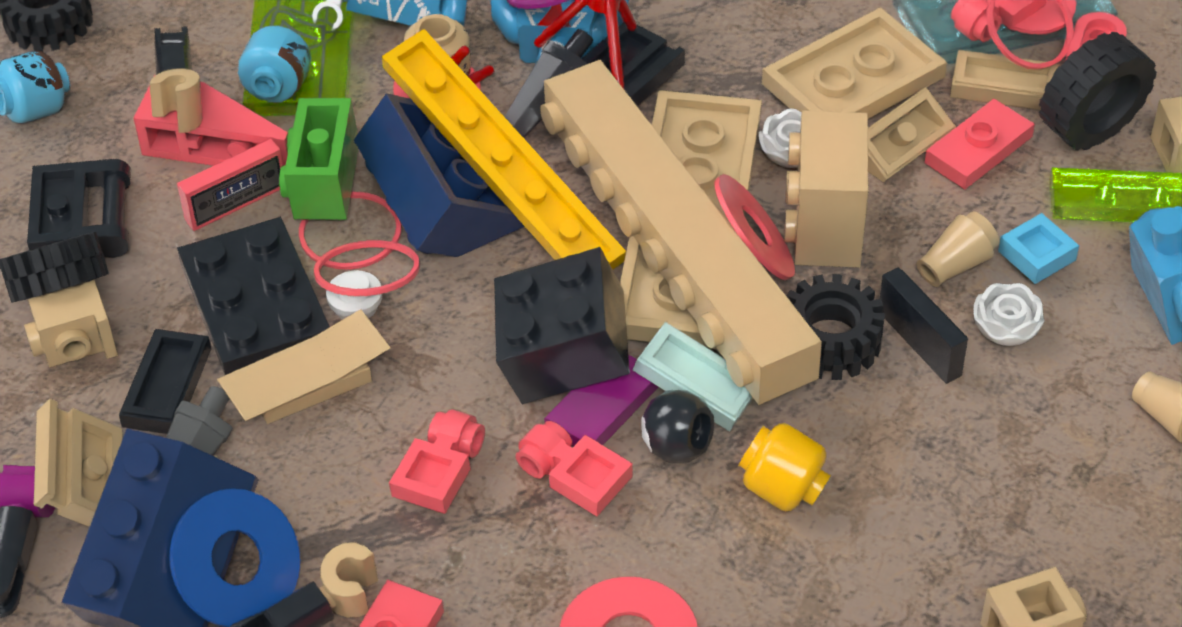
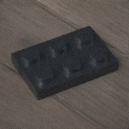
[177,217,330,375]

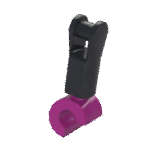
[0,465,56,618]

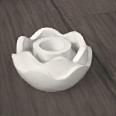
[759,108,801,168]
[974,283,1044,346]

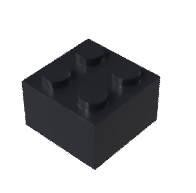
[494,247,630,404]

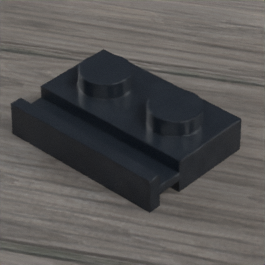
[581,22,685,106]

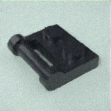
[27,159,131,258]

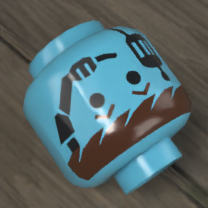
[238,26,311,103]
[0,51,70,123]

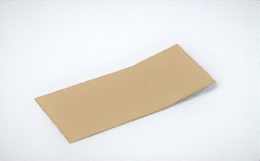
[217,309,391,421]

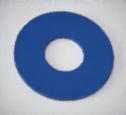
[169,489,300,627]

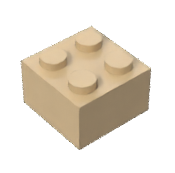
[785,110,868,268]

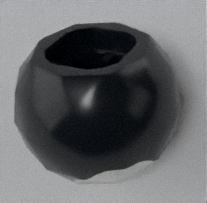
[642,390,714,463]

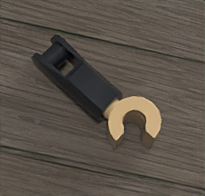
[150,26,202,133]
[229,543,378,627]

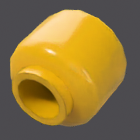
[738,423,831,512]

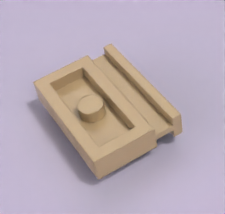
[34,399,122,527]

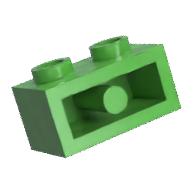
[279,98,359,220]

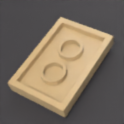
[762,7,947,119]

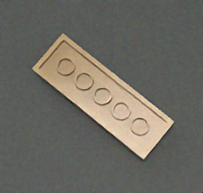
[620,90,762,349]

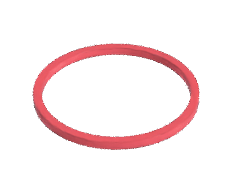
[986,0,1073,70]
[299,192,402,269]
[314,240,420,296]

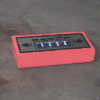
[177,139,283,231]

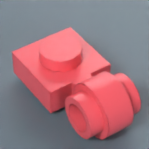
[951,0,1047,42]
[389,409,485,514]
[516,421,633,517]

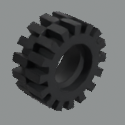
[0,0,93,51]
[0,231,109,303]
[786,274,885,380]

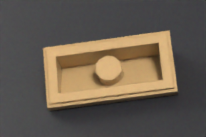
[868,87,956,182]

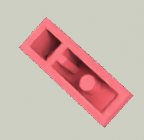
[134,75,288,166]

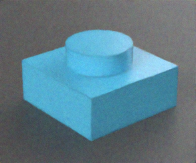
[998,213,1079,284]

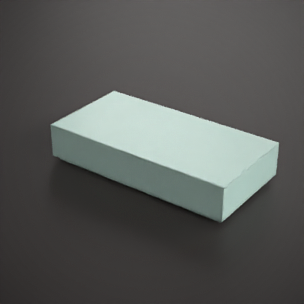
[633,322,753,431]

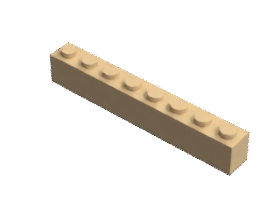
[540,60,822,405]

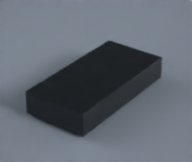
[880,267,968,384]
[119,329,211,434]

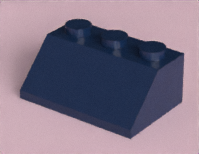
[354,93,525,257]
[61,428,259,627]

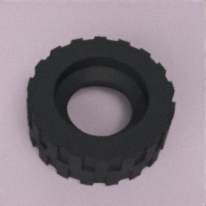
[1039,32,1157,150]

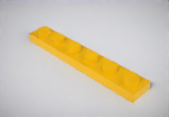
[382,29,626,270]

